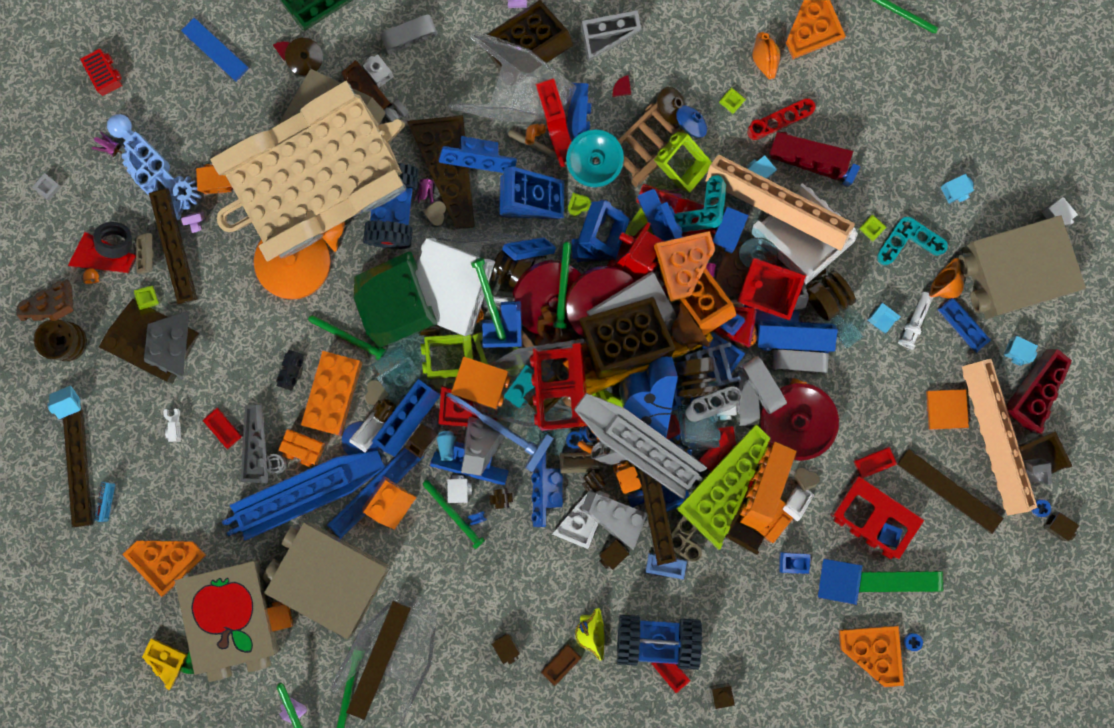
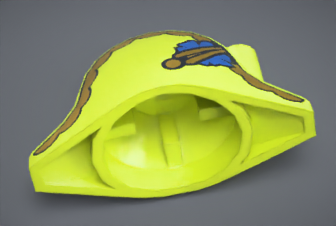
[575,608,605,660]

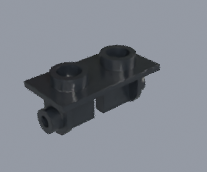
[276,350,304,391]

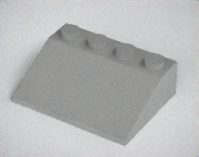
[587,272,676,331]

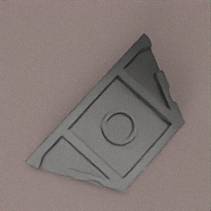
[144,311,189,379]

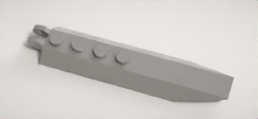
[574,393,707,499]

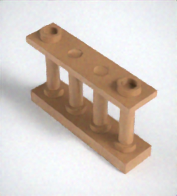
[618,103,690,188]

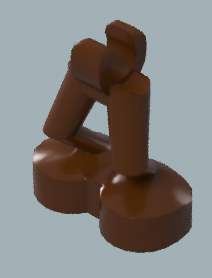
[535,305,573,351]

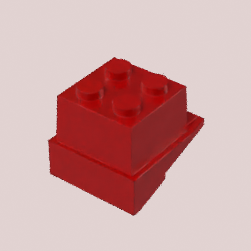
[607,222,664,281]
[737,258,806,320]

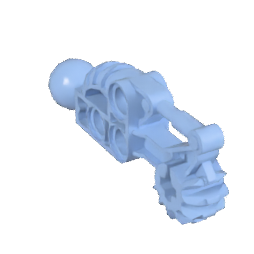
[107,114,202,220]

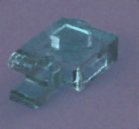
[830,315,863,349]

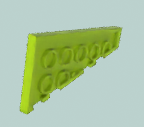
[676,425,770,550]

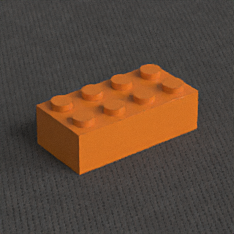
[660,268,736,336]
[301,350,363,436]
[740,442,797,532]

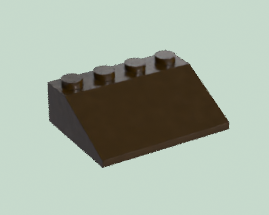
[479,0,574,86]
[580,297,675,380]
[99,299,200,384]

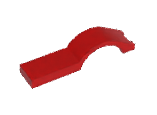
[535,78,572,167]
[636,183,717,234]

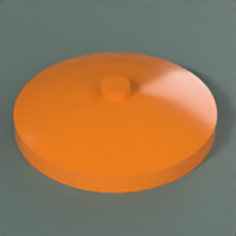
[254,238,331,300]

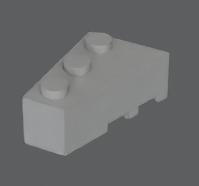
[581,10,641,62]
[461,417,507,476]
[582,491,647,550]

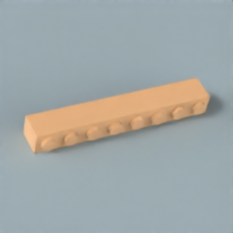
[706,155,855,251]
[962,359,1038,516]

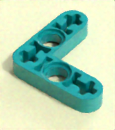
[674,175,726,232]
[877,217,948,266]

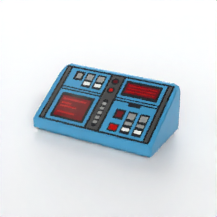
[94,481,115,522]

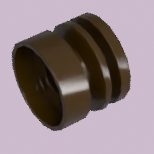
[490,248,536,291]
[806,270,856,322]
[33,319,87,362]
[674,357,718,398]

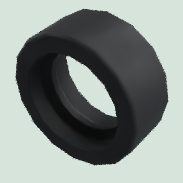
[94,222,132,259]

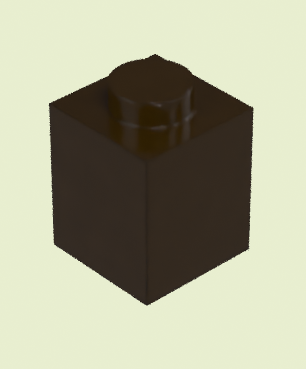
[405,424,437,459]
[1043,512,1080,542]
[599,539,629,570]
[491,632,521,665]
[709,683,735,709]

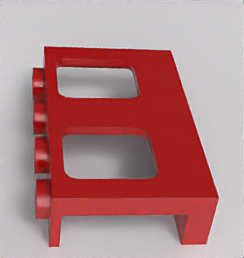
[530,343,587,431]
[830,476,924,560]

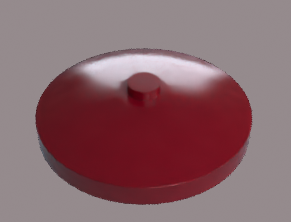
[512,260,581,335]
[565,266,636,337]
[761,383,839,461]

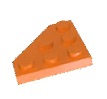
[786,0,846,59]
[654,231,715,301]
[122,540,207,597]
[839,625,904,687]

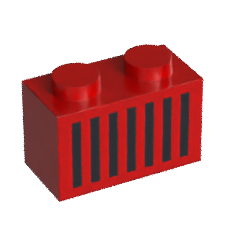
[80,49,123,96]

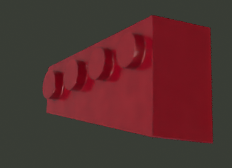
[768,132,854,181]
[1006,349,1072,434]

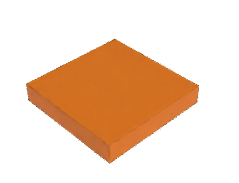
[926,390,969,430]

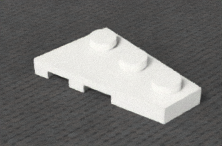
[552,490,610,549]

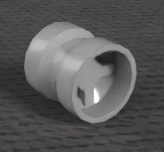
[384,99,409,122]
[266,454,287,474]

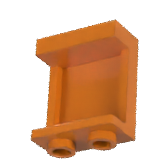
[451,357,511,410]

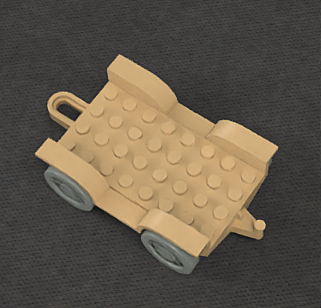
[210,81,407,262]

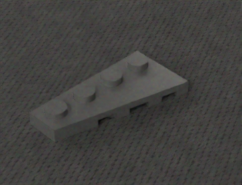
[241,405,268,483]

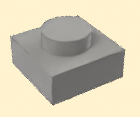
[32,173,61,200]

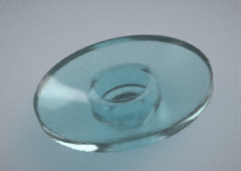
[739,237,778,268]

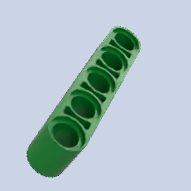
[859,571,944,592]

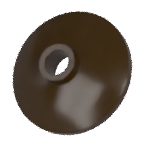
[285,37,323,76]
[657,87,685,124]

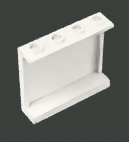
[752,183,858,284]
[416,238,495,336]

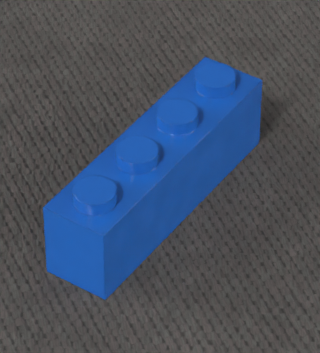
[756,320,838,353]
[372,379,441,457]

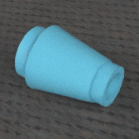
[437,431,456,461]

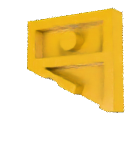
[142,638,188,690]

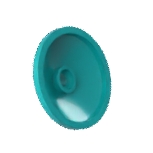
[566,130,624,188]

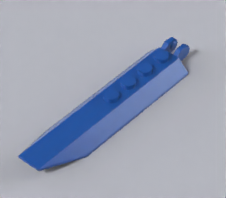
[222,450,385,541]

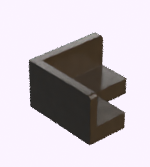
[1018,431,1072,474]
[725,502,764,555]

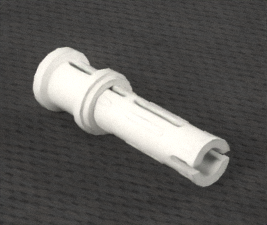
[898,292,934,349]

